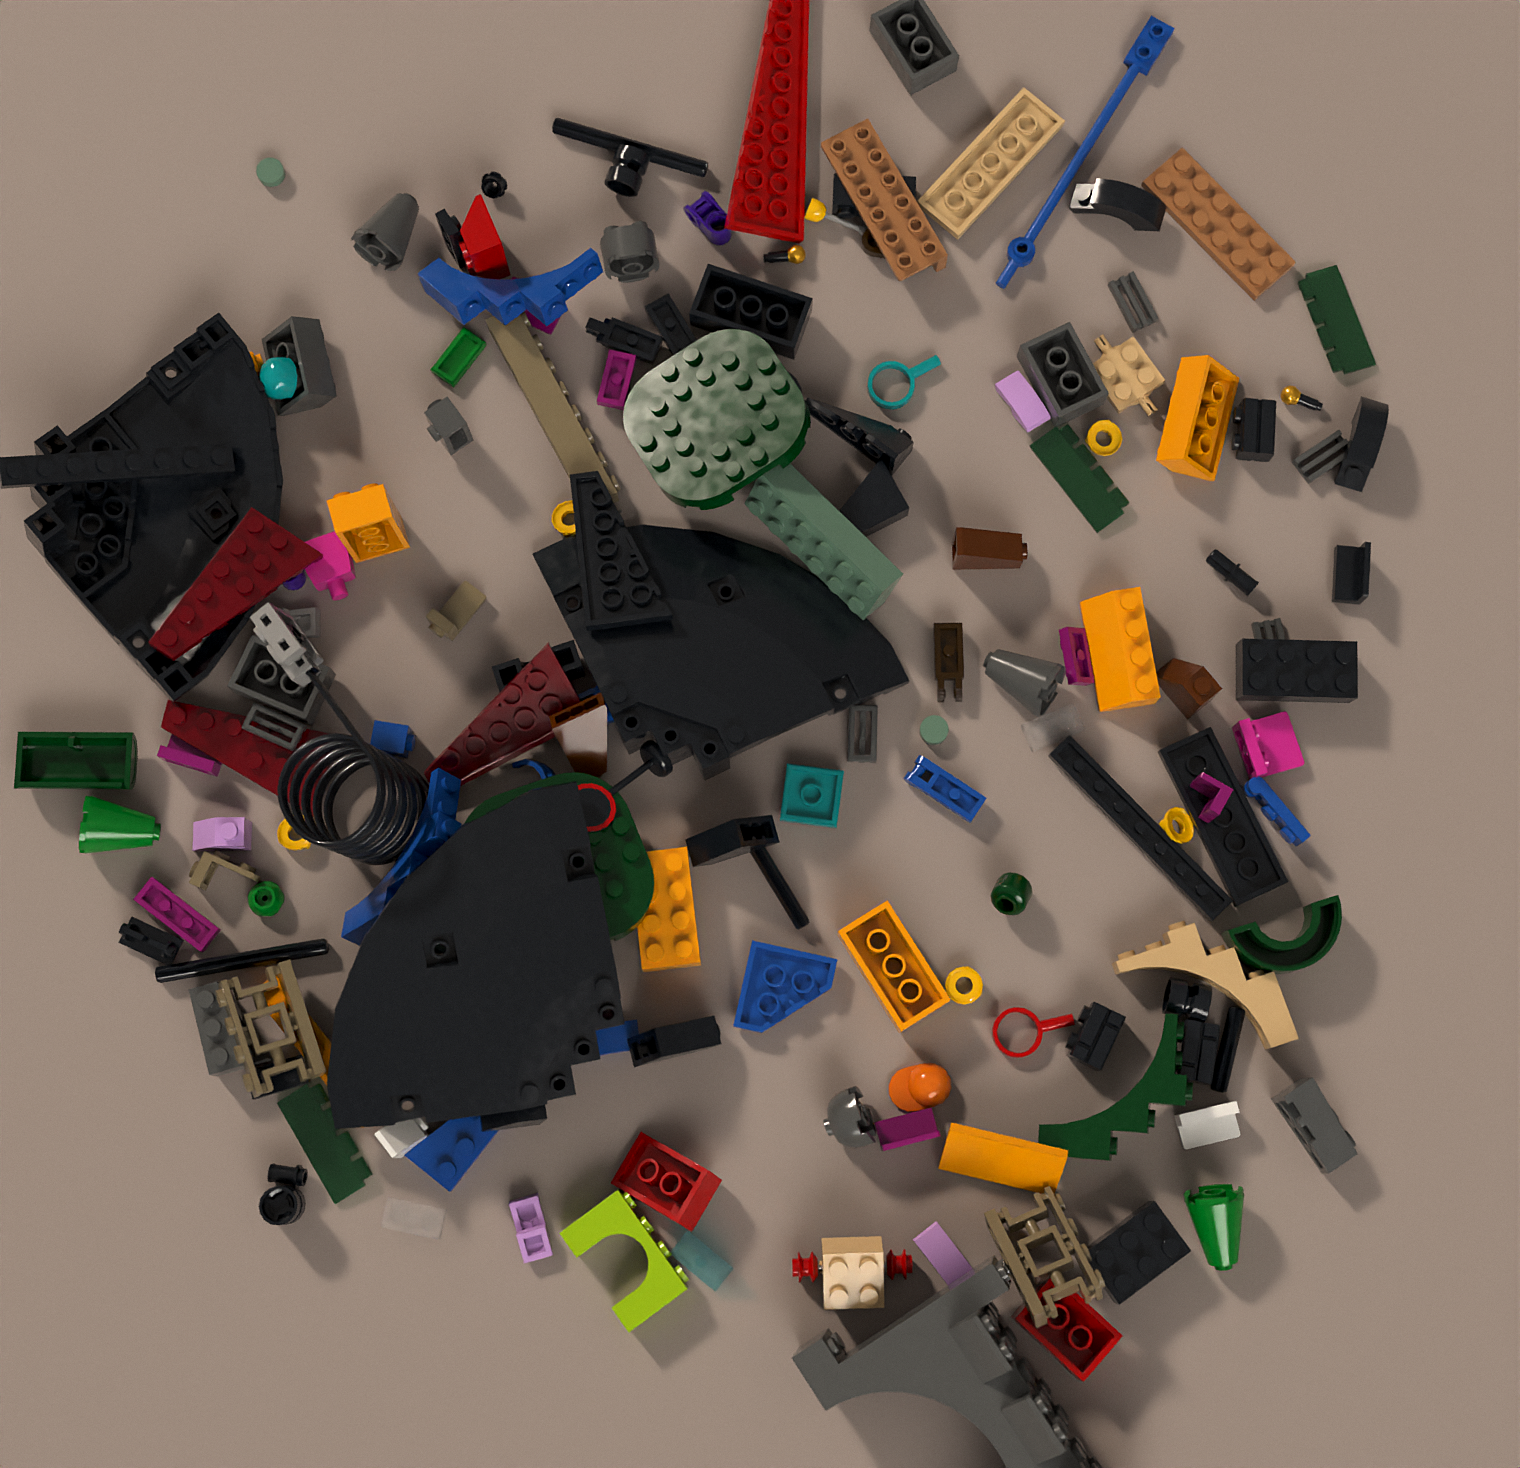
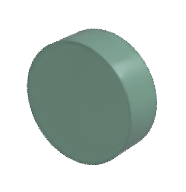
[256,158,285,187]
[919,715,949,745]

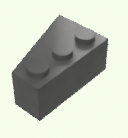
[189,981,273,1076]
[1271,1077,1358,1174]

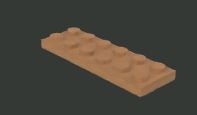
[1141,148,1296,301]

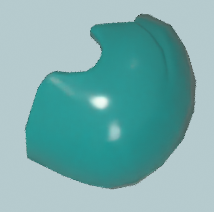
[258,357,297,400]

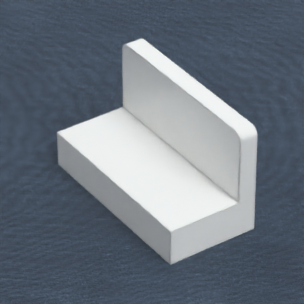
[1174,1101,1240,1149]

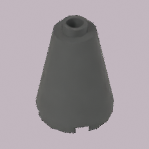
[351,193,419,271]
[983,649,1066,717]

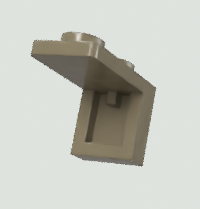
[425,581,487,641]
[189,850,262,891]

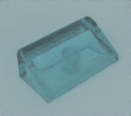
[671,1230,734,1291]

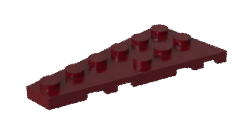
[148,507,323,661]
[424,642,581,786]
[161,700,333,817]

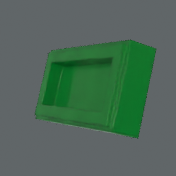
[430,327,487,388]

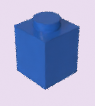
[370,720,416,758]

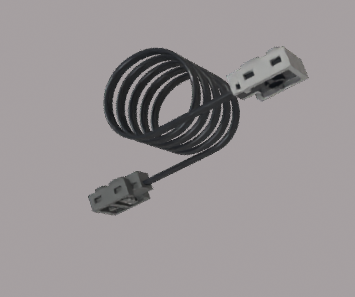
[250,602,429,866]

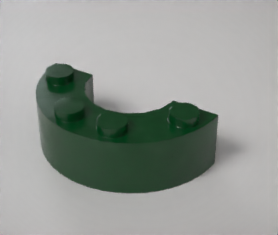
[1221,895,1342,974]

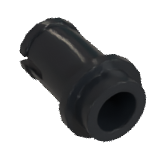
[267,1163,308,1189]

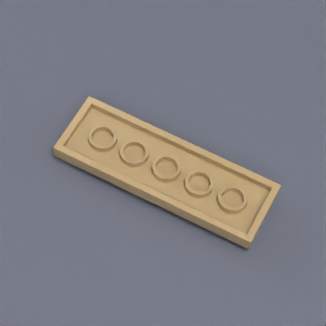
[917,87,1065,240]

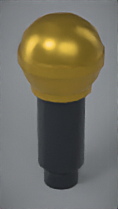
[763,245,806,264]
[1281,386,1323,411]

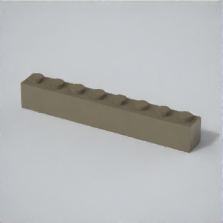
[485,312,621,503]

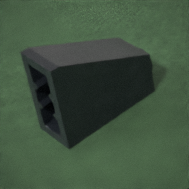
[839,460,909,537]
[685,815,780,867]
[627,1016,722,1067]

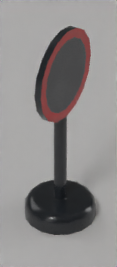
[578,740,673,833]

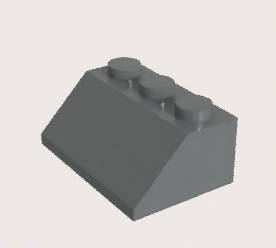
[262,316,337,416]

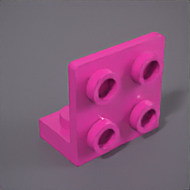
[1232,711,1305,780]

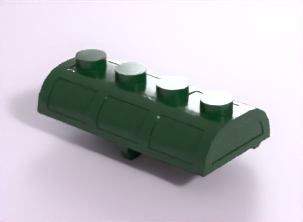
[14,732,138,790]

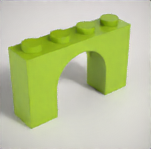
[559,1190,689,1333]

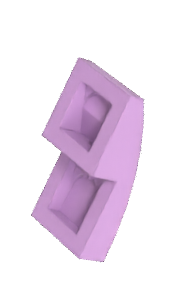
[995,370,1051,433]
[509,1193,553,1263]
[913,1221,973,1285]

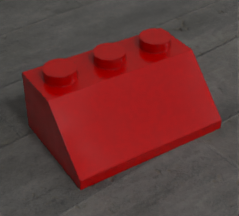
[458,194,511,280]
[1011,1278,1123,1382]

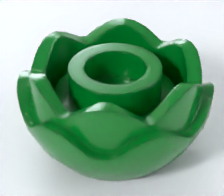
[247,881,285,917]

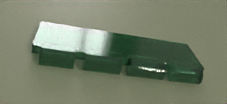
[1298,265,1376,375]
[1029,424,1130,533]
[277,1083,373,1205]

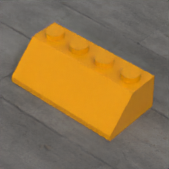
[1156,355,1239,481]
[1079,587,1161,712]

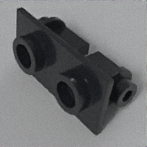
[118,917,184,965]

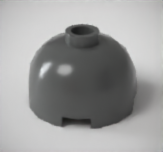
[824,1086,876,1148]

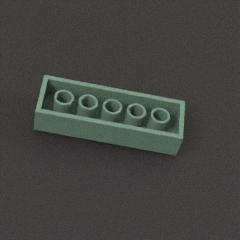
[744,464,903,620]

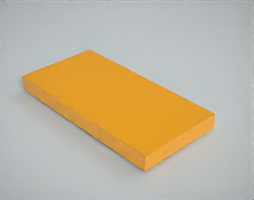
[938,1122,1068,1194]

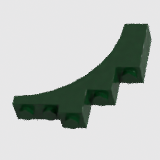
[1038,1014,1193,1161]

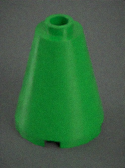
[79,796,161,854]
[1183,1184,1244,1271]

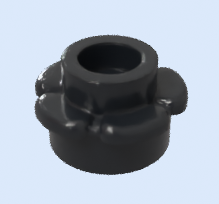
[481,171,508,198]

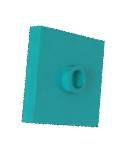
[780,763,844,828]

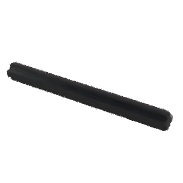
[552,118,708,177]
[155,938,329,983]

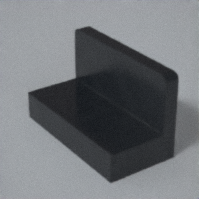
[1332,542,1371,605]

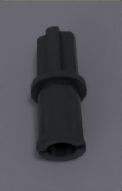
[1206,549,1259,596]

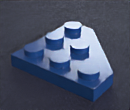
[733,940,838,1033]

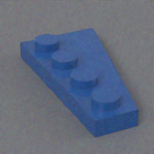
[404,1116,499,1192]

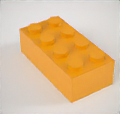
[326,483,410,563]
[637,847,701,972]
[837,900,951,1033]

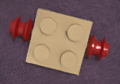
[792,1236,912,1310]

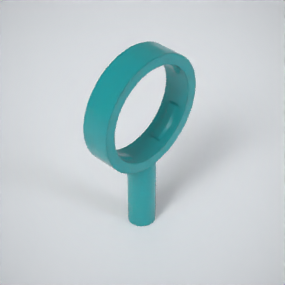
[867,355,941,410]

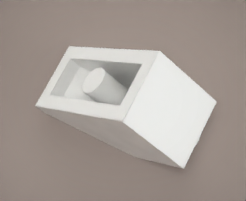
[374,1117,429,1158]

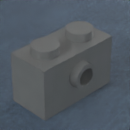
[424,397,473,456]

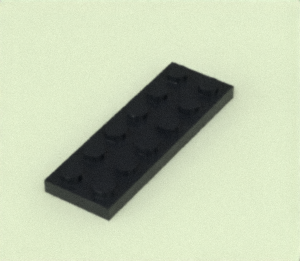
[1158,727,1288,907]

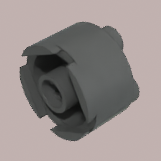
[600,221,660,283]

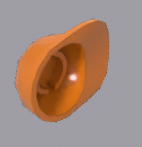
[889,1063,952,1111]

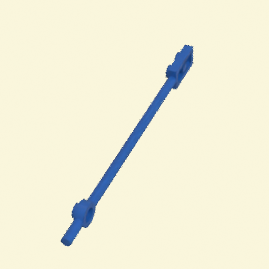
[996,16,1175,289]

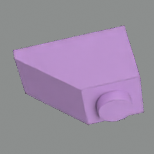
[193,817,252,851]

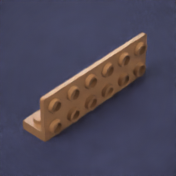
[821,118,948,281]

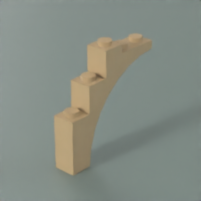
[1112,920,1299,1049]

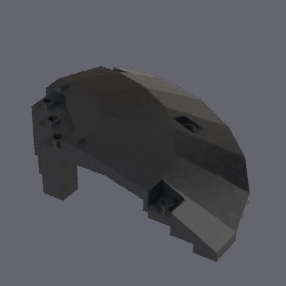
[24,313,283,703]
[532,524,909,780]
[327,781,625,1129]

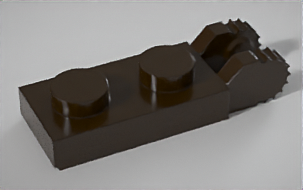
[933,623,964,702]

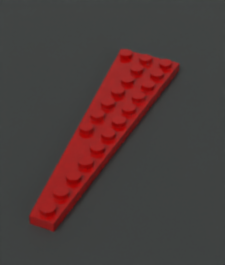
[724,0,809,244]

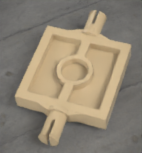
[1093,335,1165,417]

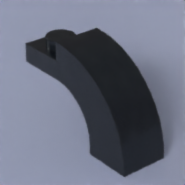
[1069,178,1167,232]
[1334,396,1389,492]

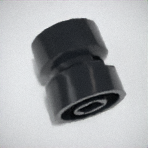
[604,145,650,197]
[1162,977,1212,1023]
[259,1185,306,1226]

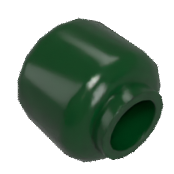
[990,872,1032,916]

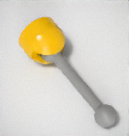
[804,198,868,235]

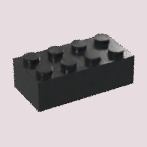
[689,264,813,360]
[1236,638,1358,703]

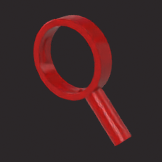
[992,1007,1075,1058]

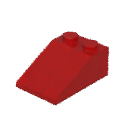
[611,1132,722,1232]

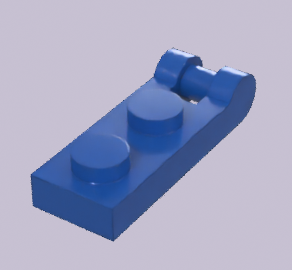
[903,755,986,823]
[1243,777,1311,846]

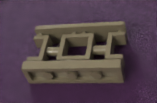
[215,959,326,1098]
[984,1186,1105,1328]

